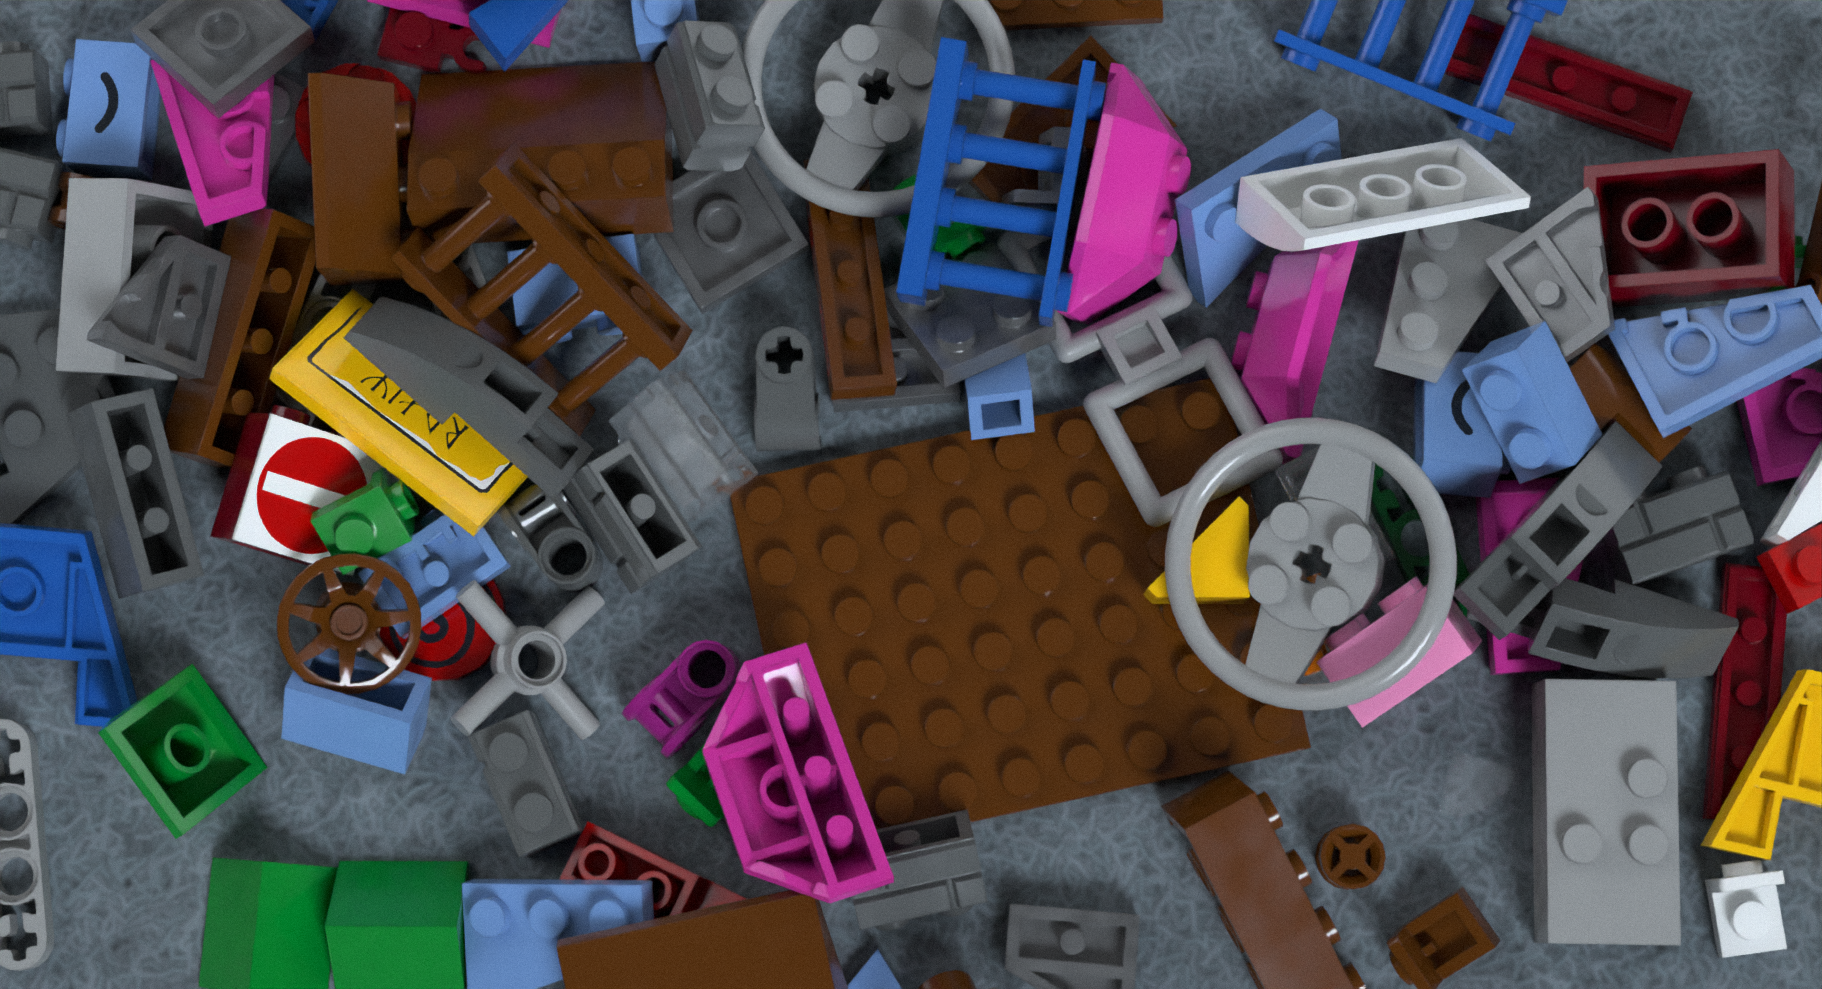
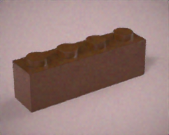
[164,209,316,470]

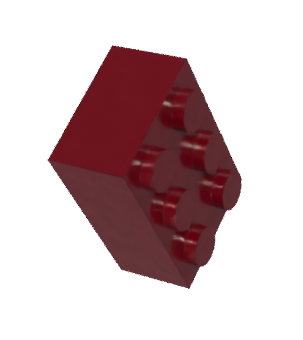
[1583,149,1795,308]

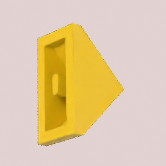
[1143,496,1250,604]

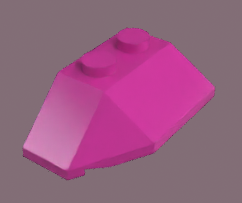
[1057,63,1191,325]
[1230,240,1359,467]
[702,643,894,903]

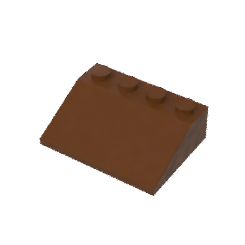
[407,61,674,243]
[556,890,848,989]

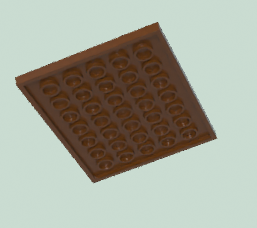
[727,378,1311,829]

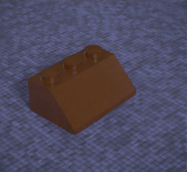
[308,73,414,286]

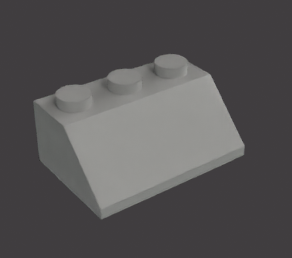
[56,178,213,382]

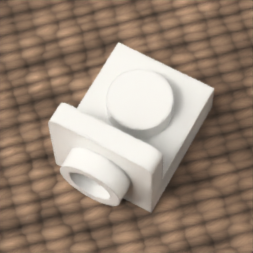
[1705,860,1787,958]

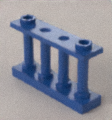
[1274,0,1568,141]
[896,37,1106,327]

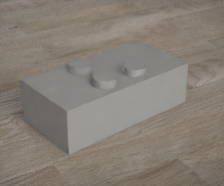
[1531,679,1681,946]

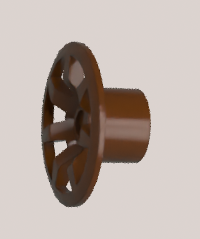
[277,553,422,694]

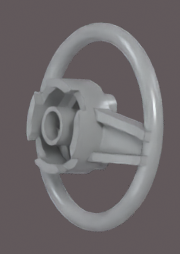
[741,0,1015,217]
[1165,418,1457,711]

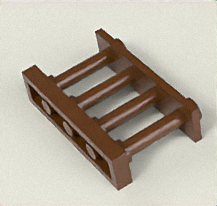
[390,142,693,436]

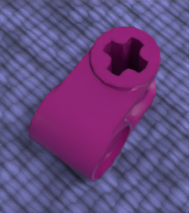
[622,640,741,760]

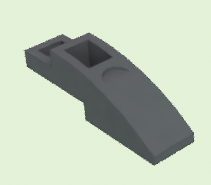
[343,296,594,499]
[1454,421,1662,640]
[1467,578,1739,678]

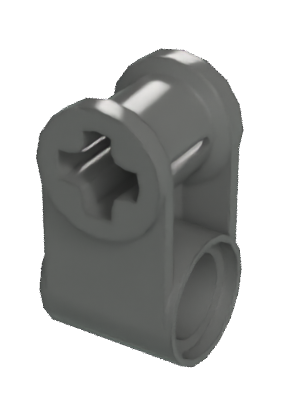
[754,326,821,452]
[497,483,603,592]

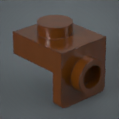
[1387,886,1501,989]

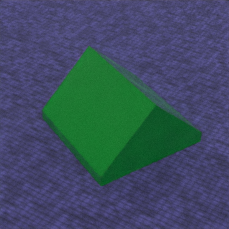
[98,664,268,839]
[198,857,338,989]
[325,861,469,989]

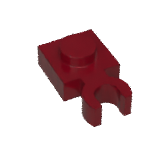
[377,8,486,73]

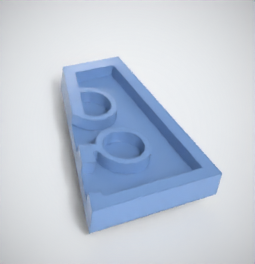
[1175,109,1342,308]
[1608,285,1822,438]
[462,879,654,989]

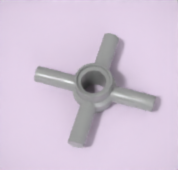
[450,580,605,740]

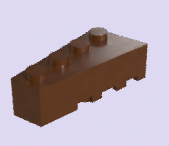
[1161,770,1366,989]

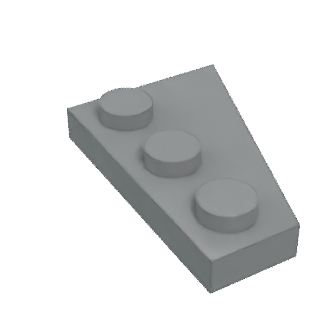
[1374,219,1522,383]

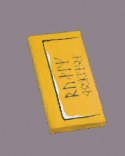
[269,289,527,537]

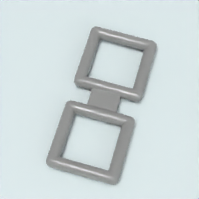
[997,197,1283,527]

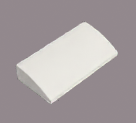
[1235,138,1531,252]

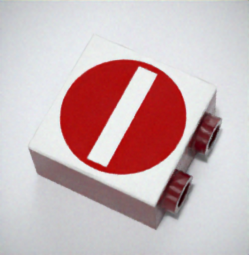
[210,405,383,576]

